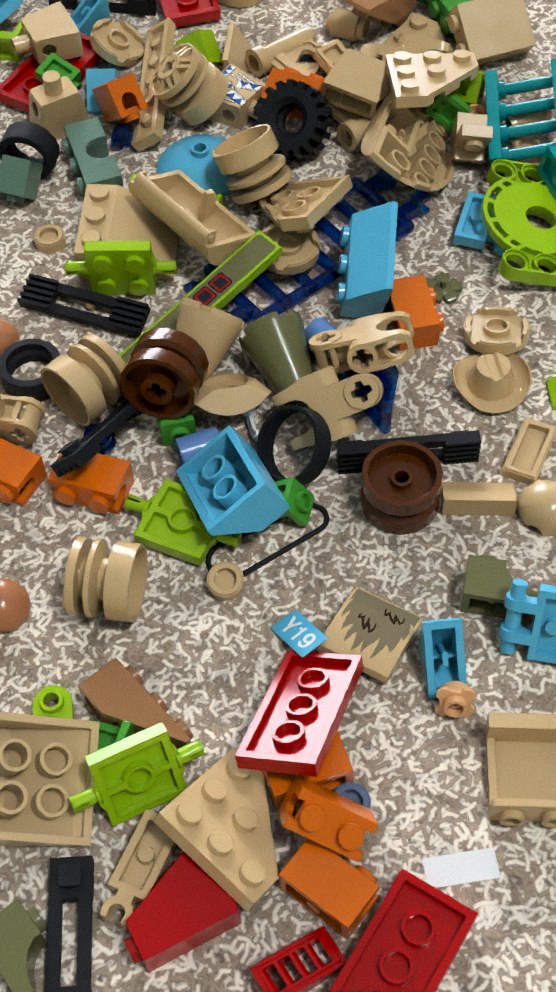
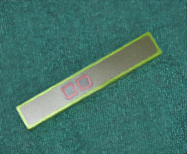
[119,230,283,364]

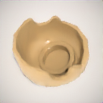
[517,480,556,536]

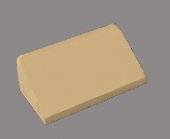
[222,23,251,73]
[441,482,517,516]

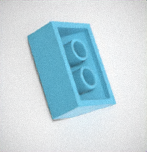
[335,201,398,318]
[176,425,290,536]

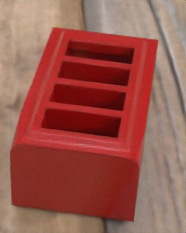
[249,926,347,992]

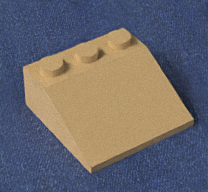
[74,184,180,281]
[0,712,100,847]

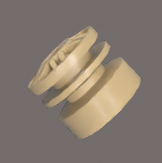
[149,43,229,126]
[211,124,292,204]
[40,334,125,427]
[63,536,148,623]

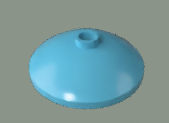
[157,134,232,197]

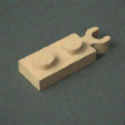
[100,809,177,931]

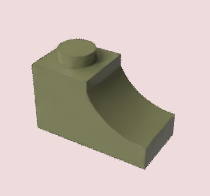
[460,555,538,623]
[0,899,48,992]

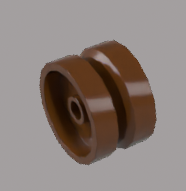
[120,328,209,419]
[360,440,443,535]

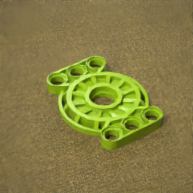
[481,159,556,287]

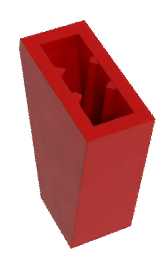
[123,851,241,973]

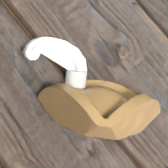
[192,373,272,443]

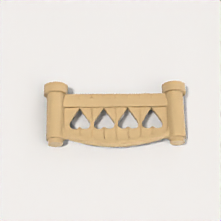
[245,28,380,152]

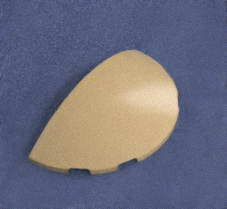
[361,91,455,192]

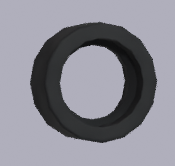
[0,121,60,180]
[0,339,60,402]

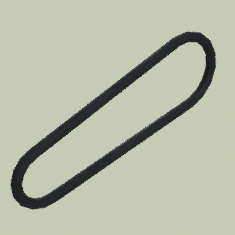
[206,503,329,577]

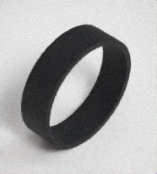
[257,405,331,485]

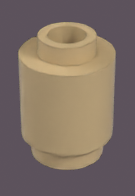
[326,7,370,42]

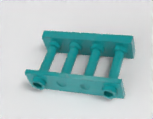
[485,59,556,177]

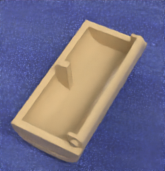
[129,170,256,266]

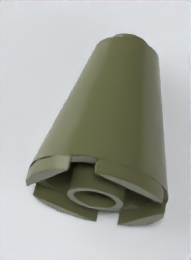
[238,310,313,407]

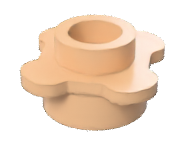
[435,681,476,718]

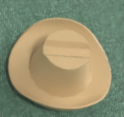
[453,352,532,413]

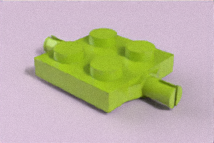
[65,241,177,296]
[124,479,242,566]
[69,722,206,827]

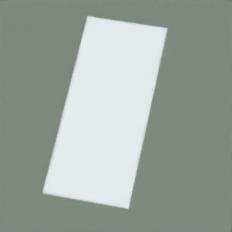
[422,847,501,888]

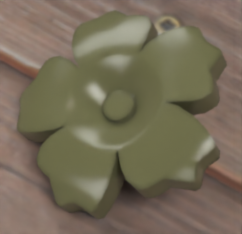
[426,271,463,304]

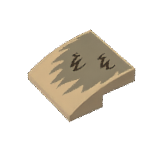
[317,586,424,683]

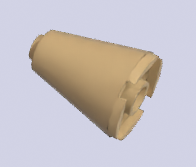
[176,297,245,382]

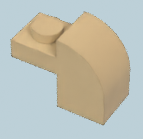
[451,112,493,163]

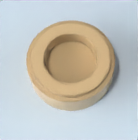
[33,224,66,254]
[207,561,245,601]

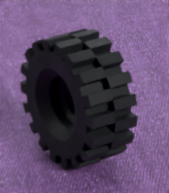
[252,79,334,162]

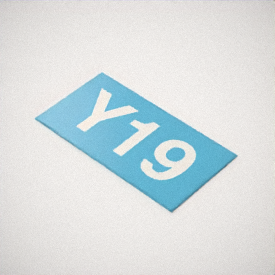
[270,609,328,658]

